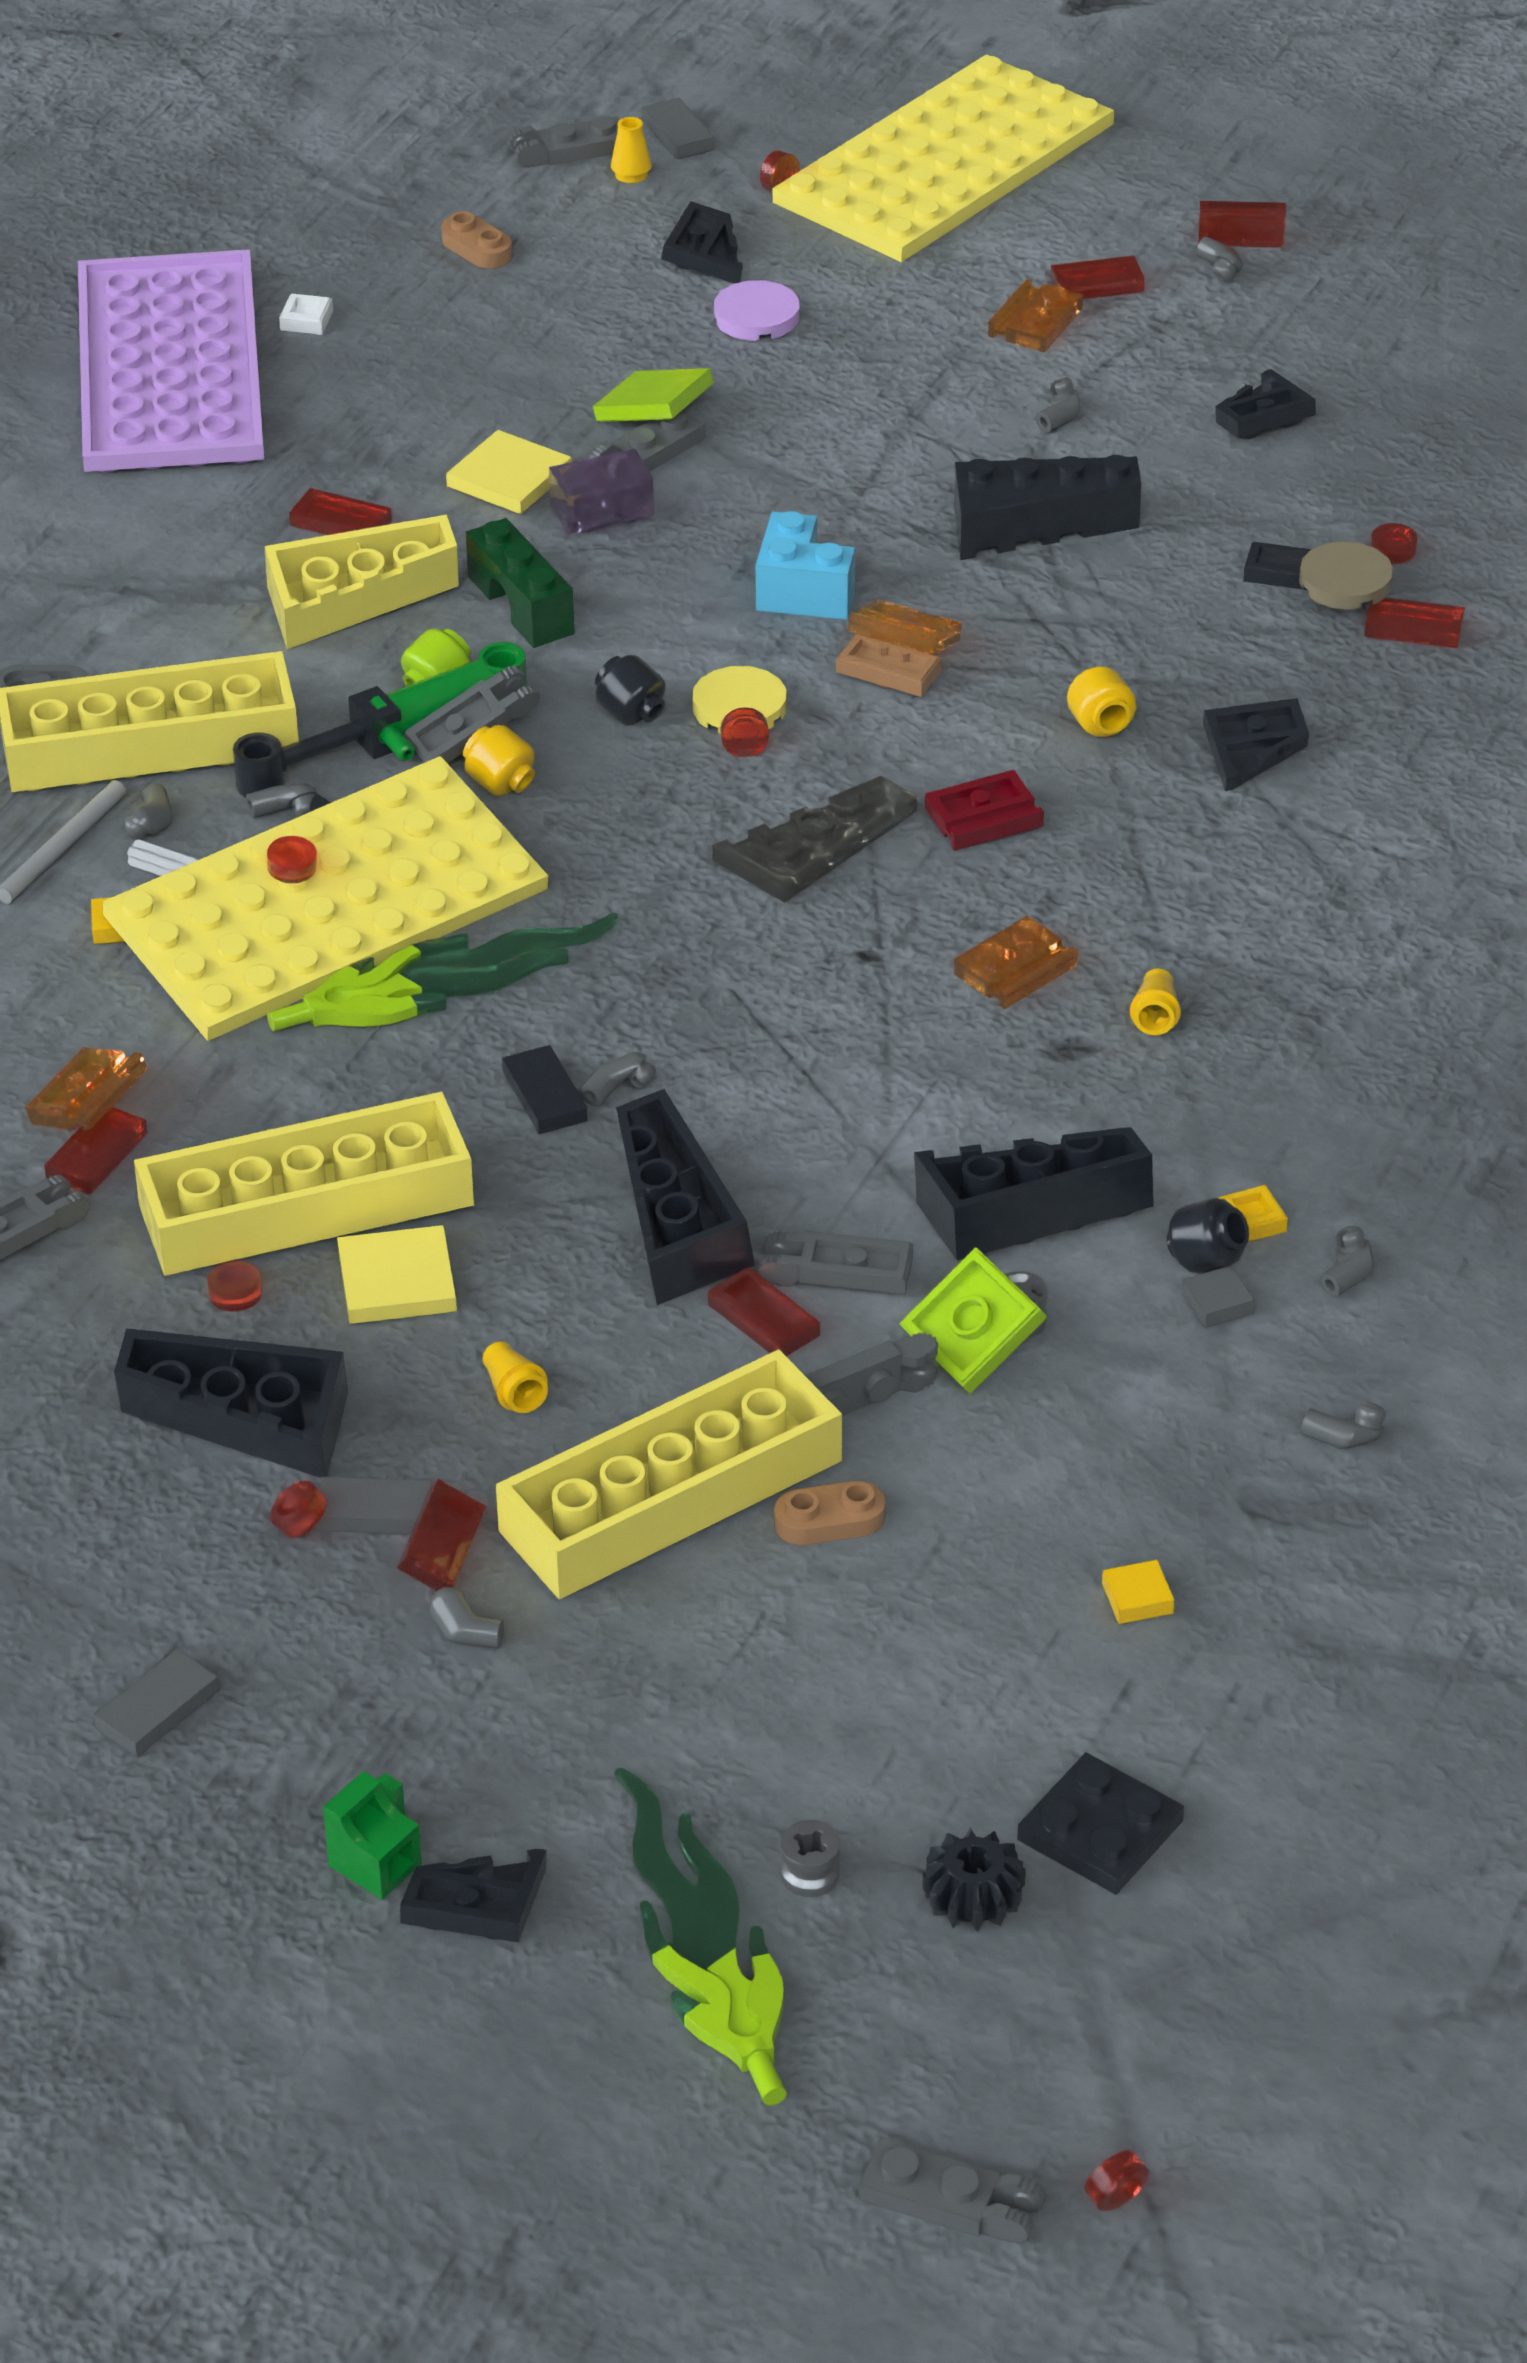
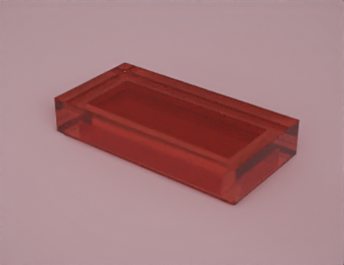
[1198,201,1286,247]
[1050,255,1145,302]
[289,488,392,535]
[1364,597,1465,648]
[44,1103,148,1195]
[708,1267,820,1357]
[397,1479,486,1591]

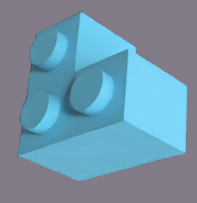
[755,511,855,620]

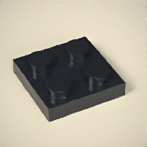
[1017,1752,1184,1895]

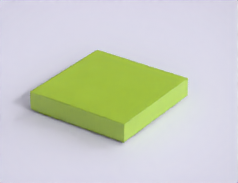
[593,368,714,422]
[899,1247,1047,1394]

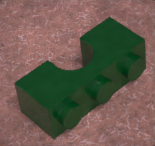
[466,518,575,648]

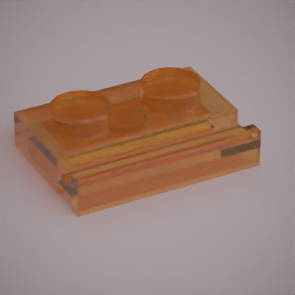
[988,279,1083,352]
[848,599,962,655]
[954,916,1078,1009]
[25,1047,147,1130]

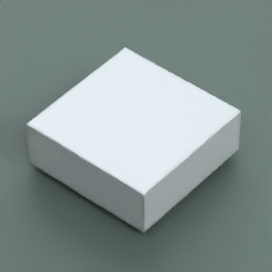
[279,294,333,335]

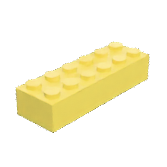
[0,651,299,792]
[134,1091,474,1276]
[496,1349,842,1600]

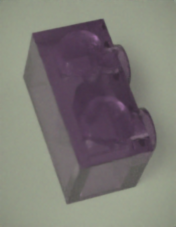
[549,449,654,534]

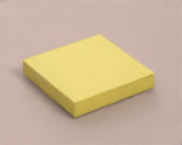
[446,430,572,514]
[337,1225,457,1324]

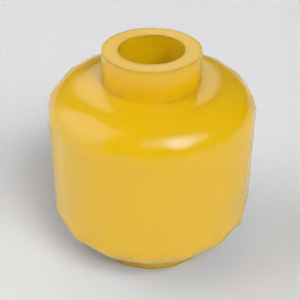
[1067,666,1137,737]
[463,725,535,797]

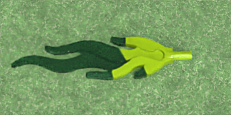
[267,913,618,1032]
[615,1768,787,2106]

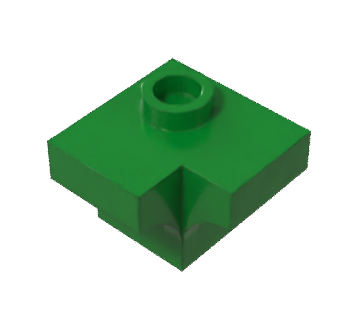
[323,1771,422,1900]

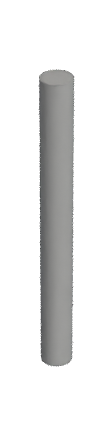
[0,780,126,904]

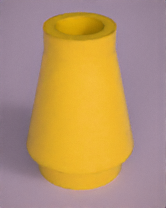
[610,117,652,183]
[1130,968,1181,1036]
[482,1341,548,1413]

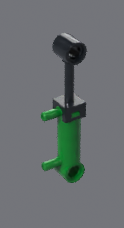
[233,642,527,798]

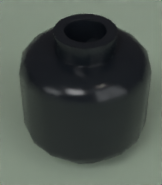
[595,655,666,726]
[1167,1198,1249,1273]

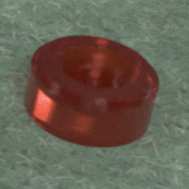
[760,150,800,193]
[1370,523,1418,564]
[720,707,769,757]
[267,836,317,884]
[207,1261,262,1312]
[270,1481,327,1538]
[1084,2150,1149,2211]

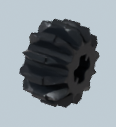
[922,1827,1026,1933]

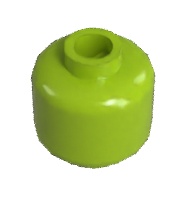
[401,629,471,686]

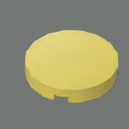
[693,666,786,737]

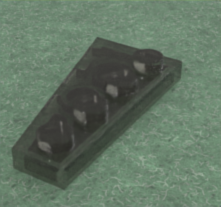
[712,776,918,903]

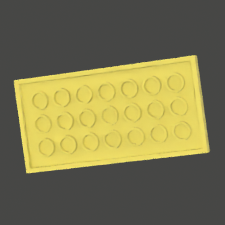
[773,55,1114,262]
[103,756,548,1041]

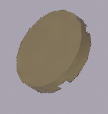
[1299,541,1393,610]

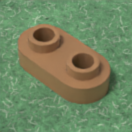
[441,211,512,268]
[774,1481,886,1545]

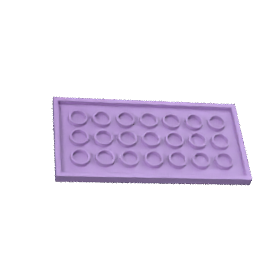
[78,249,264,473]

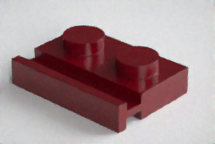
[925,769,1044,851]

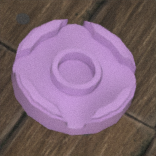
[714,280,799,341]

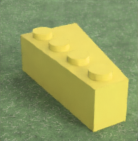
[264,514,459,650]

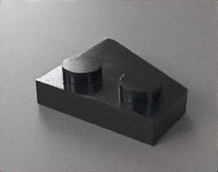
[661,201,743,283]
[1215,369,1316,439]
[1203,698,1309,791]
[400,1849,547,1942]

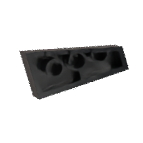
[954,455,1141,560]
[616,1089,755,1305]
[914,1127,1154,1261]
[114,1328,348,1478]

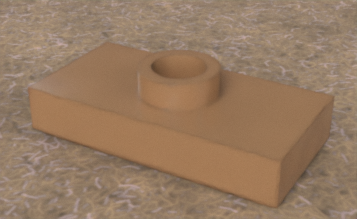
[836,633,942,697]

